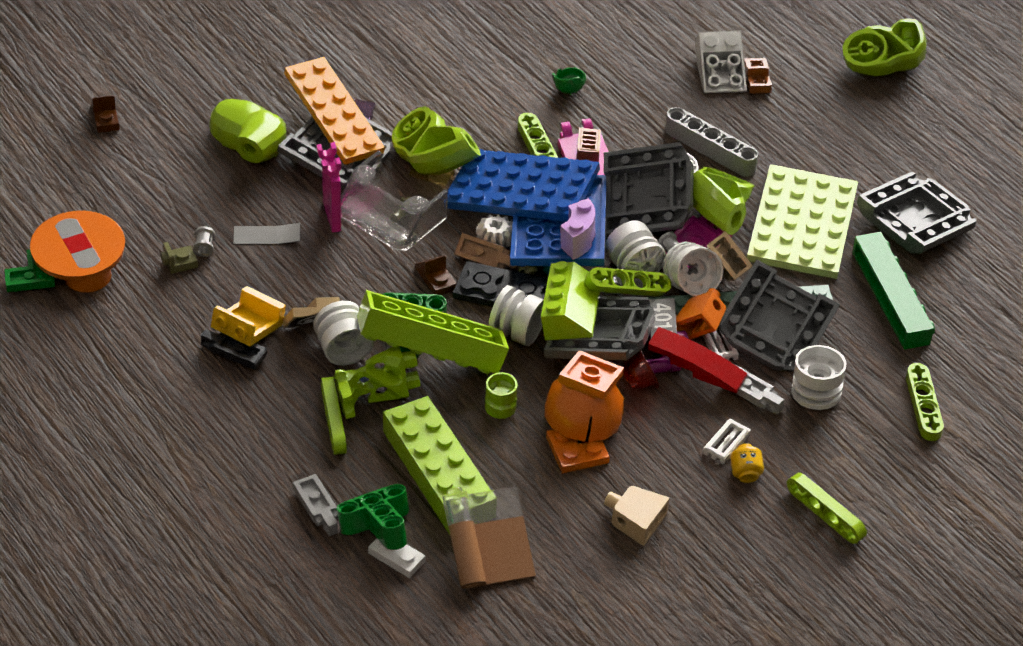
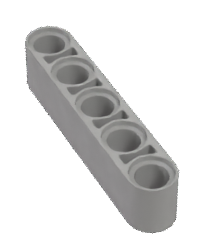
[665,107,758,177]

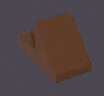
[91,95,120,133]
[415,255,457,295]

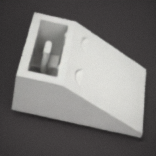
[695,31,747,93]

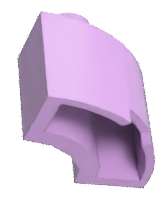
[560,198,595,260]

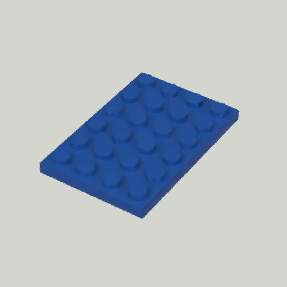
[442,149,600,222]
[510,175,606,267]

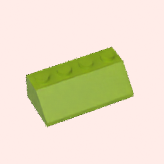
[541,261,601,340]

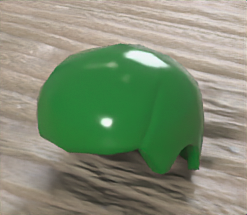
[552,67,586,94]

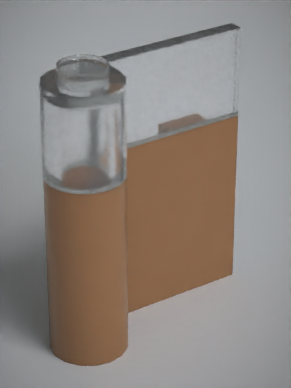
[443,486,536,589]

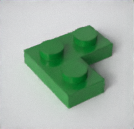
[4,250,55,292]

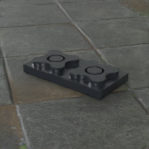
[453,261,548,307]

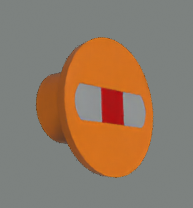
[30,211,125,292]

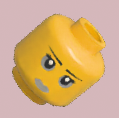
[730,444,764,483]

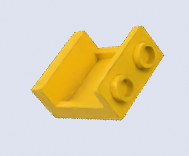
[211,286,286,346]

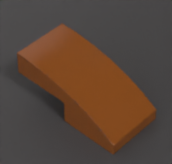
[744,58,772,93]

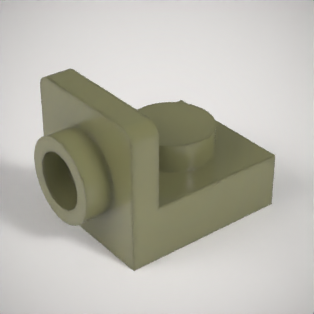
[160,242,198,274]

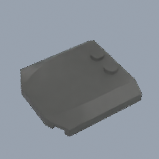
[277,117,392,189]
[603,142,693,238]
[857,172,977,254]
[718,260,840,372]
[543,296,655,360]

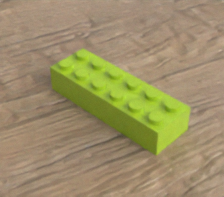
[357,290,509,374]
[383,396,497,535]

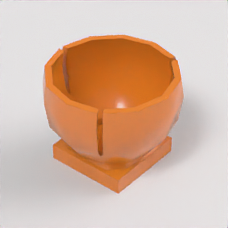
[544,350,624,442]

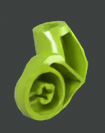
[843,19,926,76]
[209,99,286,163]
[392,107,481,175]
[693,167,755,235]

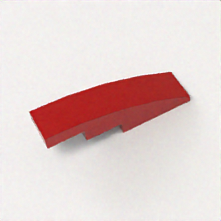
[648,327,747,393]

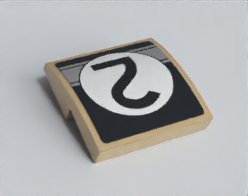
[283,297,340,328]

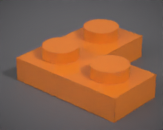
[546,429,610,474]

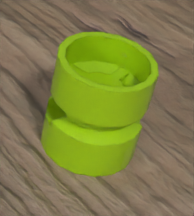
[485,372,518,419]

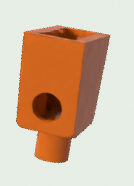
[676,288,726,339]

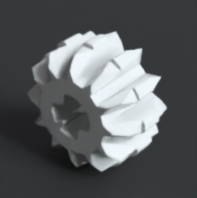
[476,214,513,248]

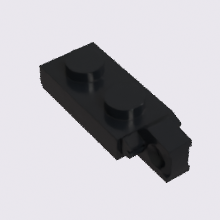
[200,329,267,370]

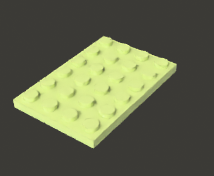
[747,165,858,279]

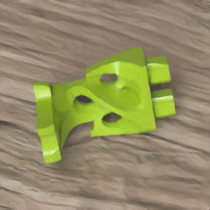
[334,347,421,419]

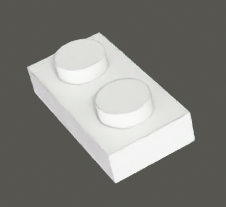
[368,539,425,578]

